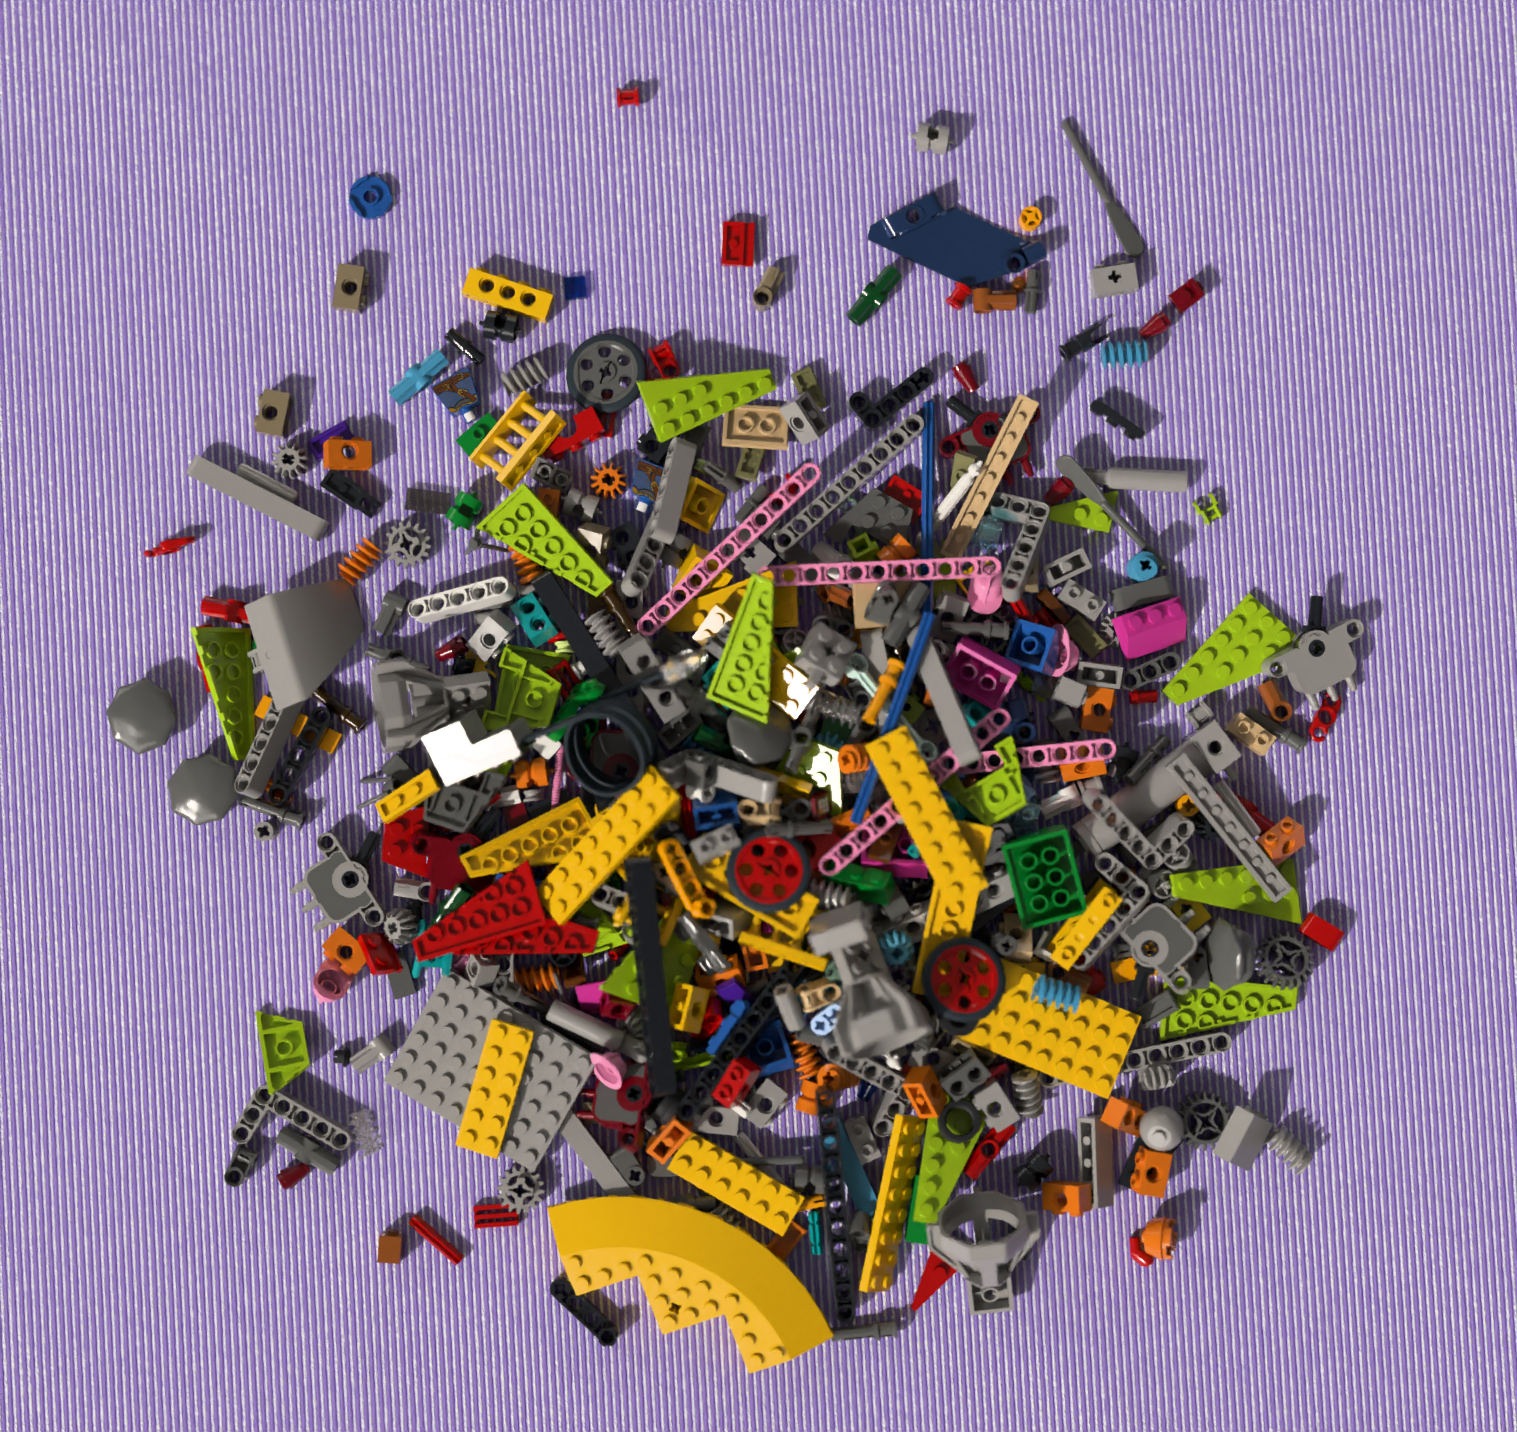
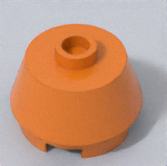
[1142,1216,1178,1261]

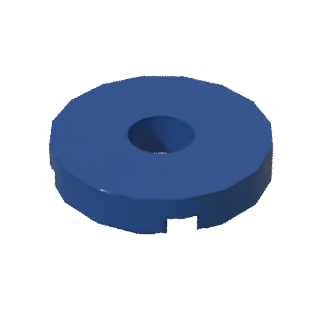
[349,176,393,220]

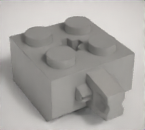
[794,622,857,690]

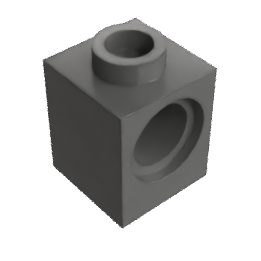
[685,752,717,790]

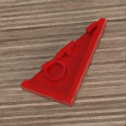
[911,1250,957,1311]

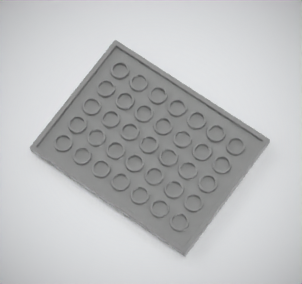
[384,968,595,1172]

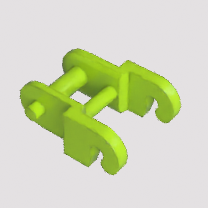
[1192,492,1222,526]

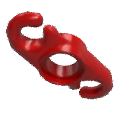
[143,536,197,557]
[1308,692,1342,742]

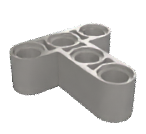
[591,884,662,945]

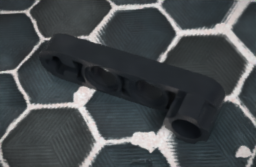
[550,1277,619,1347]

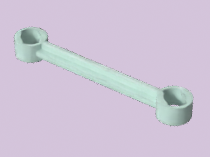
[844,653,938,766]

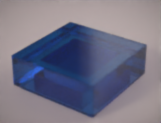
[563,276,587,301]

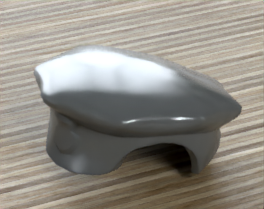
[106,678,177,754]
[727,702,793,768]
[167,754,239,826]
[1203,917,1256,990]

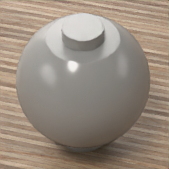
[1139,1106,1184,1151]

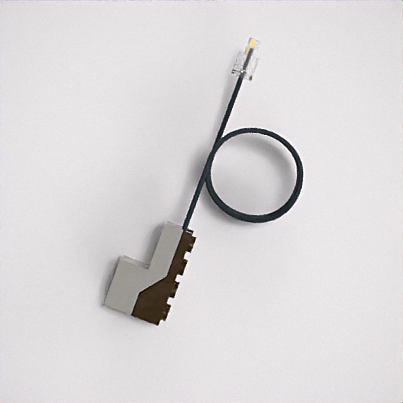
[422,648,709,797]

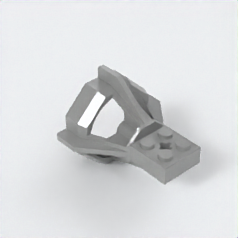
[371,658,491,753]
[831,931,935,1061]
[926,1186,1040,1315]

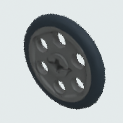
[566,334,647,413]

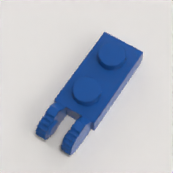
[706,999,752,1055]

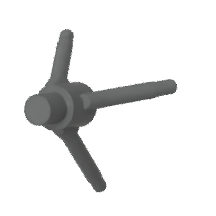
[464,509,510,555]

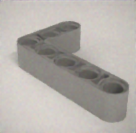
[988,492,1050,602]
[658,749,778,803]
[1082,787,1194,870]
[1072,853,1151,971]
[821,1034,911,1137]
[232,1083,354,1150]

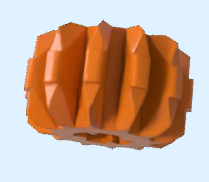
[590,462,628,500]

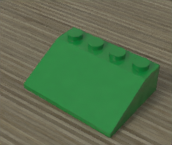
[1001,823,1087,930]

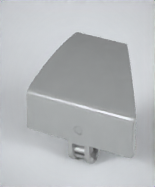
[245,578,365,711]

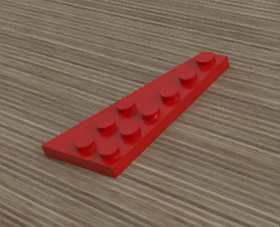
[412,859,548,962]
[453,891,601,955]

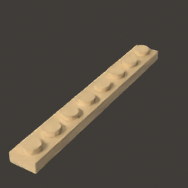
[939,393,1039,558]

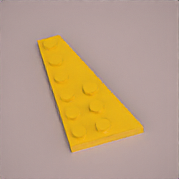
[666,560,799,633]
[460,796,593,878]

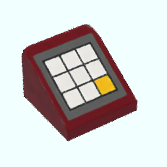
[811,792,832,820]

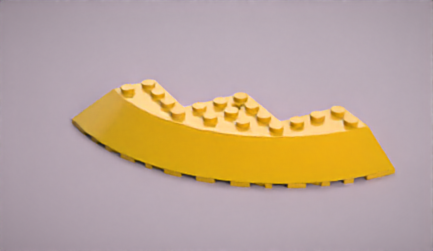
[547,1195,834,1374]

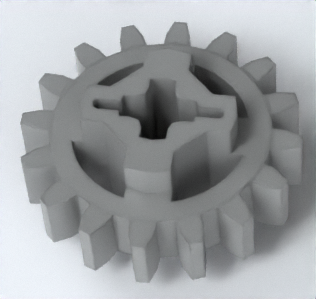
[383,521,432,569]
[497,1165,545,1214]

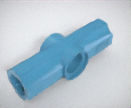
[388,349,450,406]

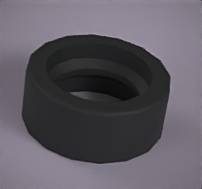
[937,1099,981,1144]

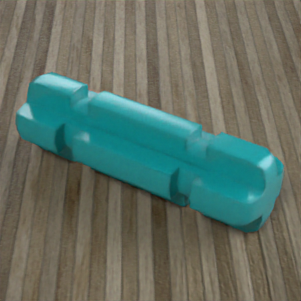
[808,1211,823,1255]

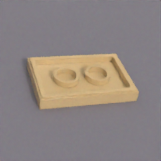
[722,404,789,450]
[853,581,921,628]

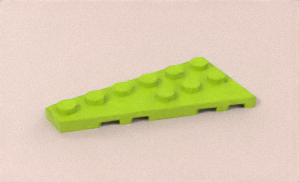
[636,368,777,443]
[476,482,614,597]
[706,573,775,724]
[190,627,255,760]
[1169,858,1302,924]
[1159,978,1298,1041]
[913,1089,996,1223]

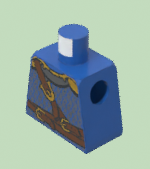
[430,367,481,424]
[631,458,664,514]

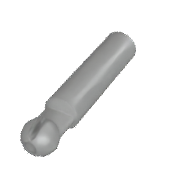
[1082,466,1188,493]
[546,999,646,1063]

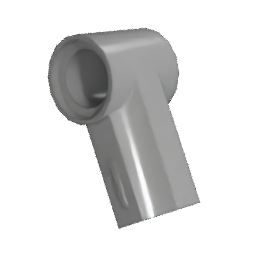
[394,877,440,902]
[349,1032,396,1074]

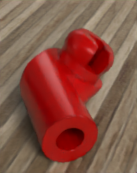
[608,943,630,961]
[1129,1236,1154,1267]

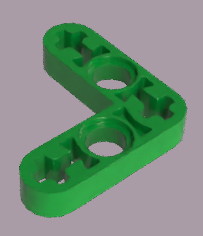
[546,679,605,743]

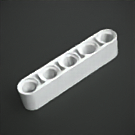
[408,576,516,624]

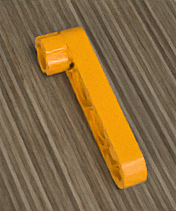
[658,839,716,918]

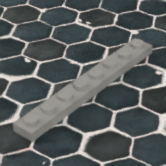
[1165,752,1292,903]

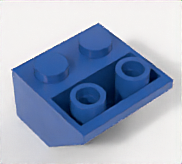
[693,789,743,837]

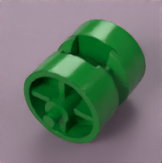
[445,490,485,531]

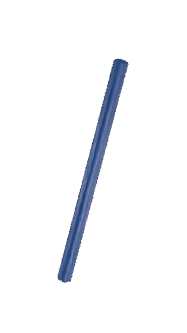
[920,401,935,614]
[850,612,936,825]

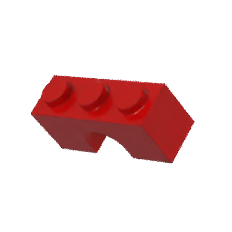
[543,406,607,463]
[779,830,841,880]

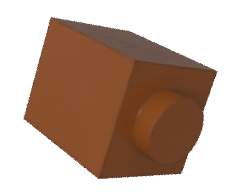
[377,1229,405,1264]

